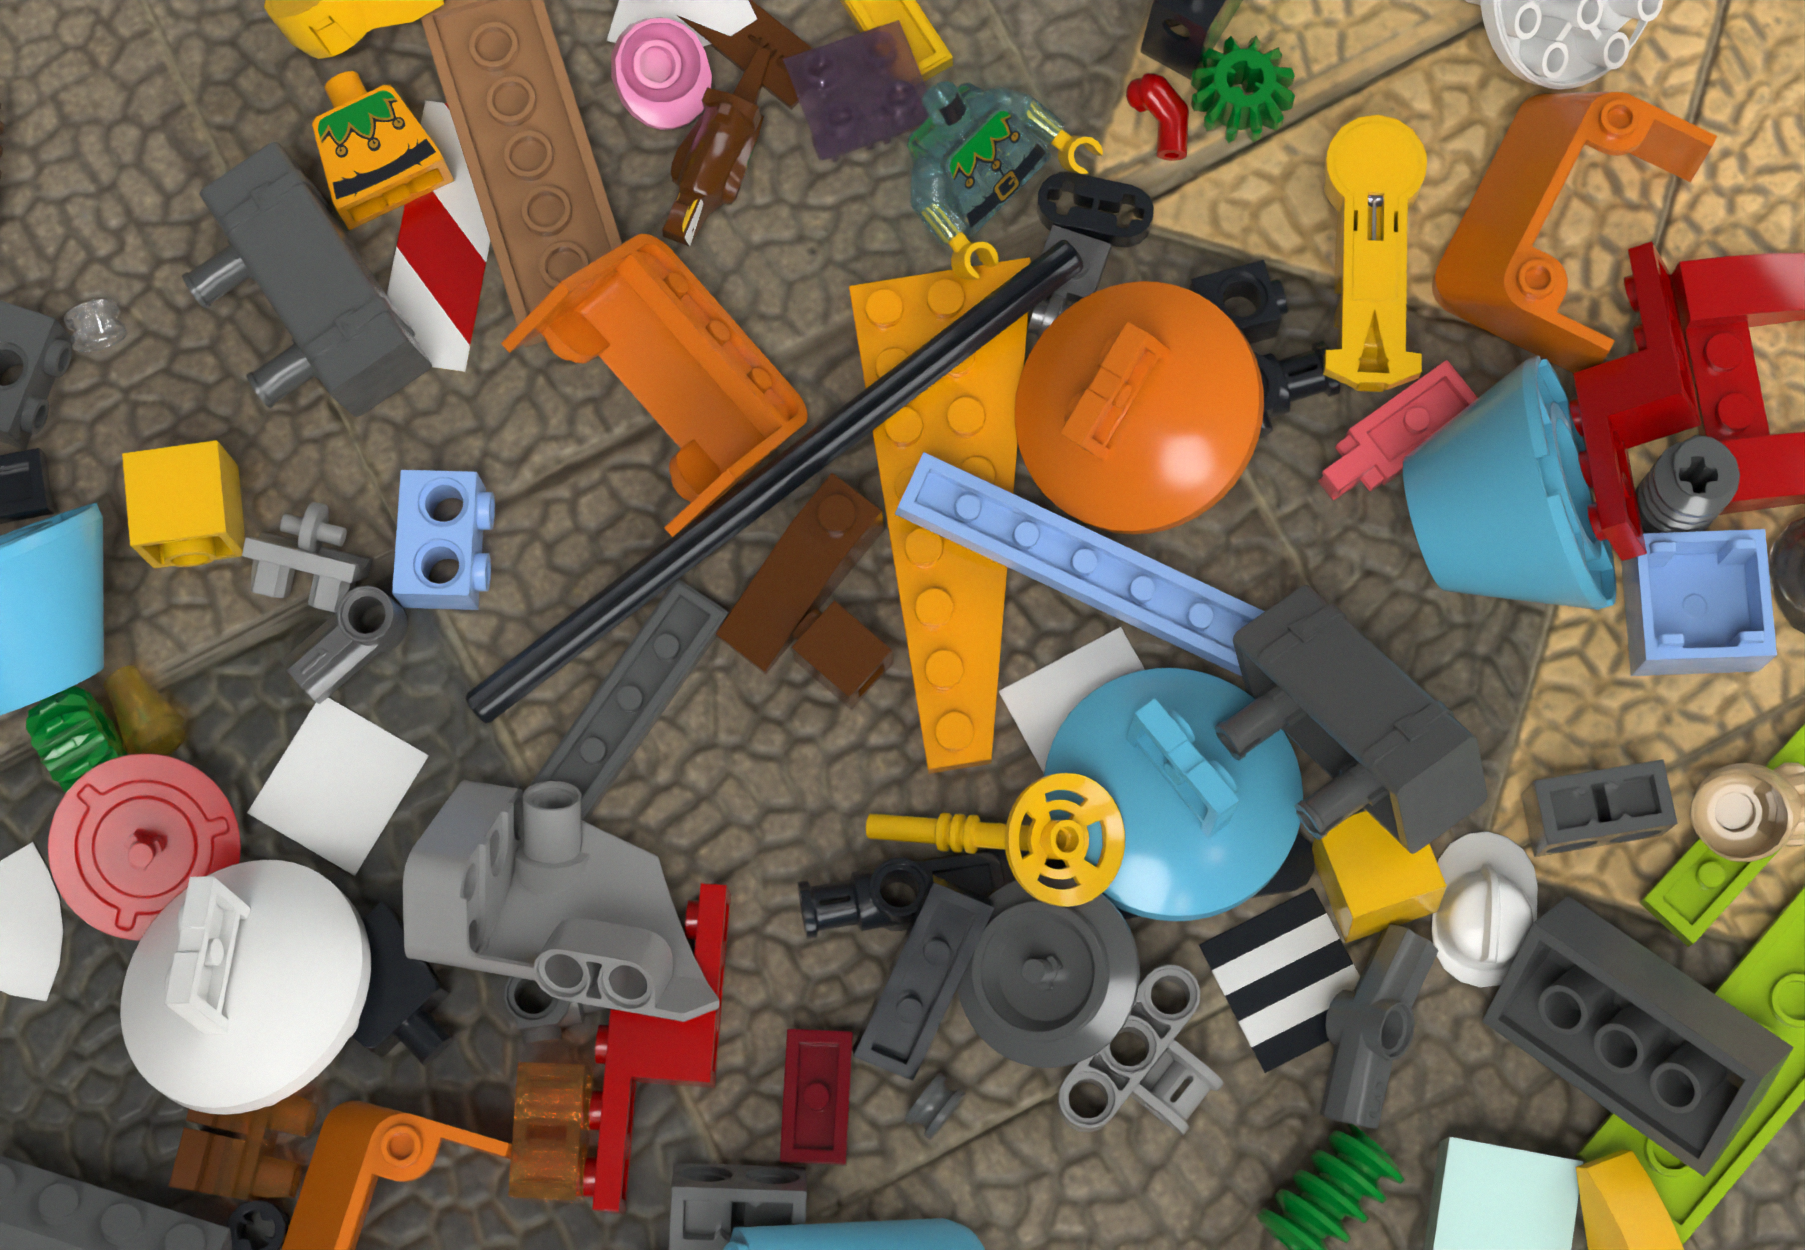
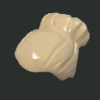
[1689,763,1805,862]

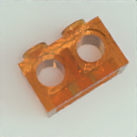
[508,1062,594,1204]

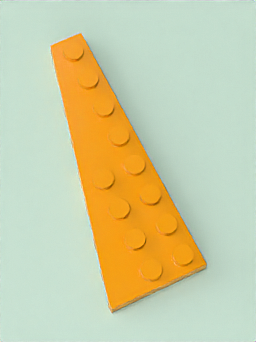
[849,257,1031,774]

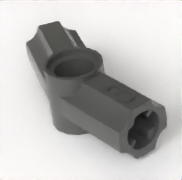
[1320,924,1438,1129]

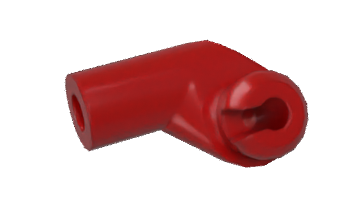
[1126,73,1189,161]

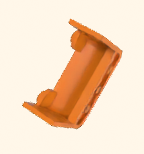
[1432,92,1717,373]
[501,234,808,537]
[281,1101,523,1250]

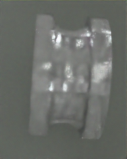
[64,299,128,352]

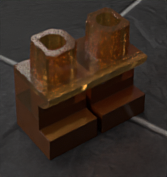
[169,1093,318,1202]

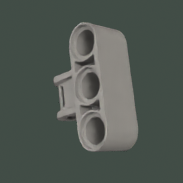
[1057,965,1224,1135]

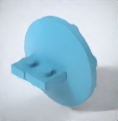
[1043,668,1303,921]

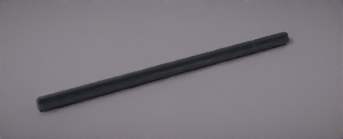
[465,240,1084,723]

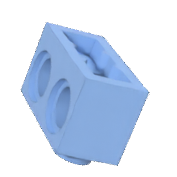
[392,470,495,610]

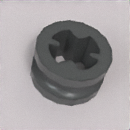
[904,1073,966,1140]

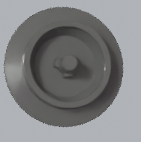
[957,875,1140,1068]

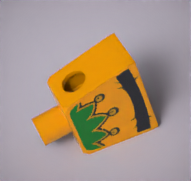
[312,71,454,231]

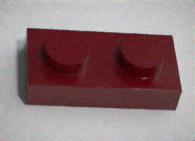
[780,1029,854,1166]

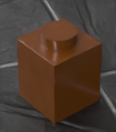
[791,600,894,710]

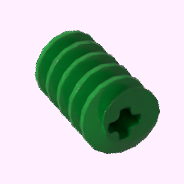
[1256,1123,1405,1250]

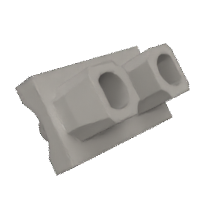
[242,502,372,613]

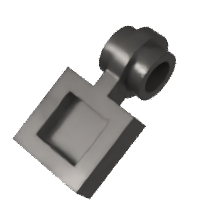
[1028,225,1111,341]

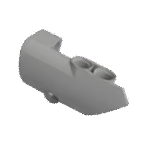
[403,780,720,1022]

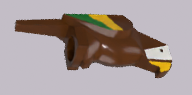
[662,46,772,247]

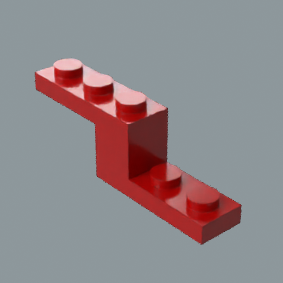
[1569,241,1701,561]
[583,883,731,1214]

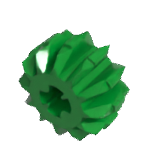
[1191,35,1295,143]
[26,685,128,792]

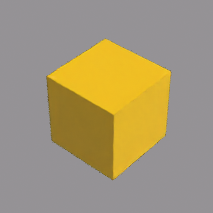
[122,440,245,569]
[1312,811,1447,943]

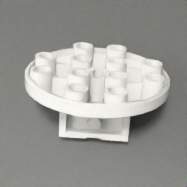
[1465,0,1663,89]
[120,860,371,1114]

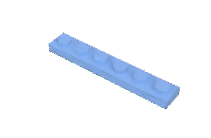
[895,452,1265,676]

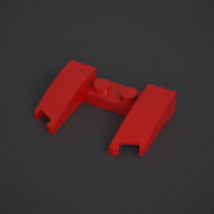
[1671,253,1805,515]

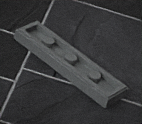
[530,579,729,822]

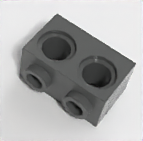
[1521,759,1678,857]
[669,1163,807,1250]

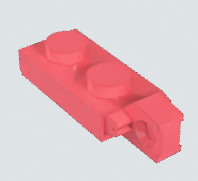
[1318,360,1478,501]

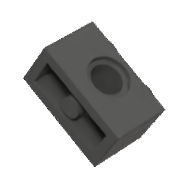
[0,300,72,450]

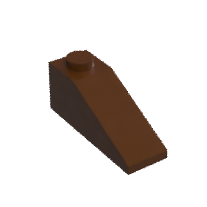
[716,473,884,675]

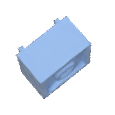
[1621,529,1777,676]

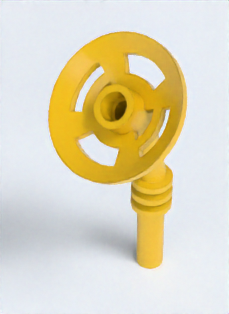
[866,773,1125,907]

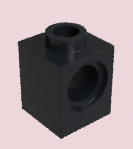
[1189,260,1288,344]

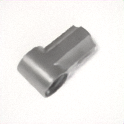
[281,585,408,704]

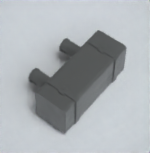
[182,142,432,417]
[1215,585,1487,854]

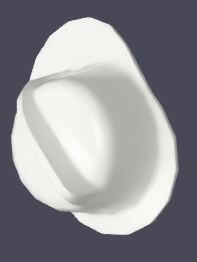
[1431,832,1538,987]

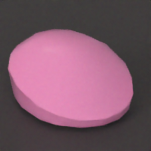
[611,17,712,130]

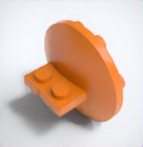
[1015,281,1264,534]

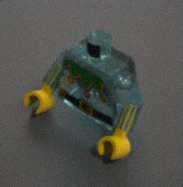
[907,81,1103,280]

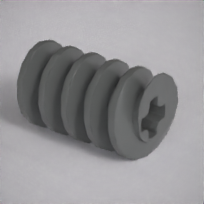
[1635,435,1740,533]

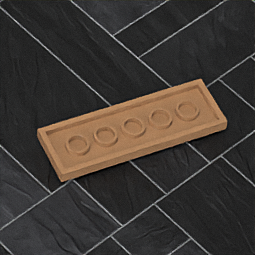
[421,0,622,347]

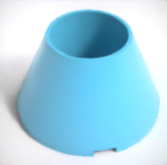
[1403,355,1616,610]
[0,503,104,715]

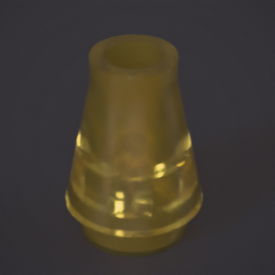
[103,665,186,756]

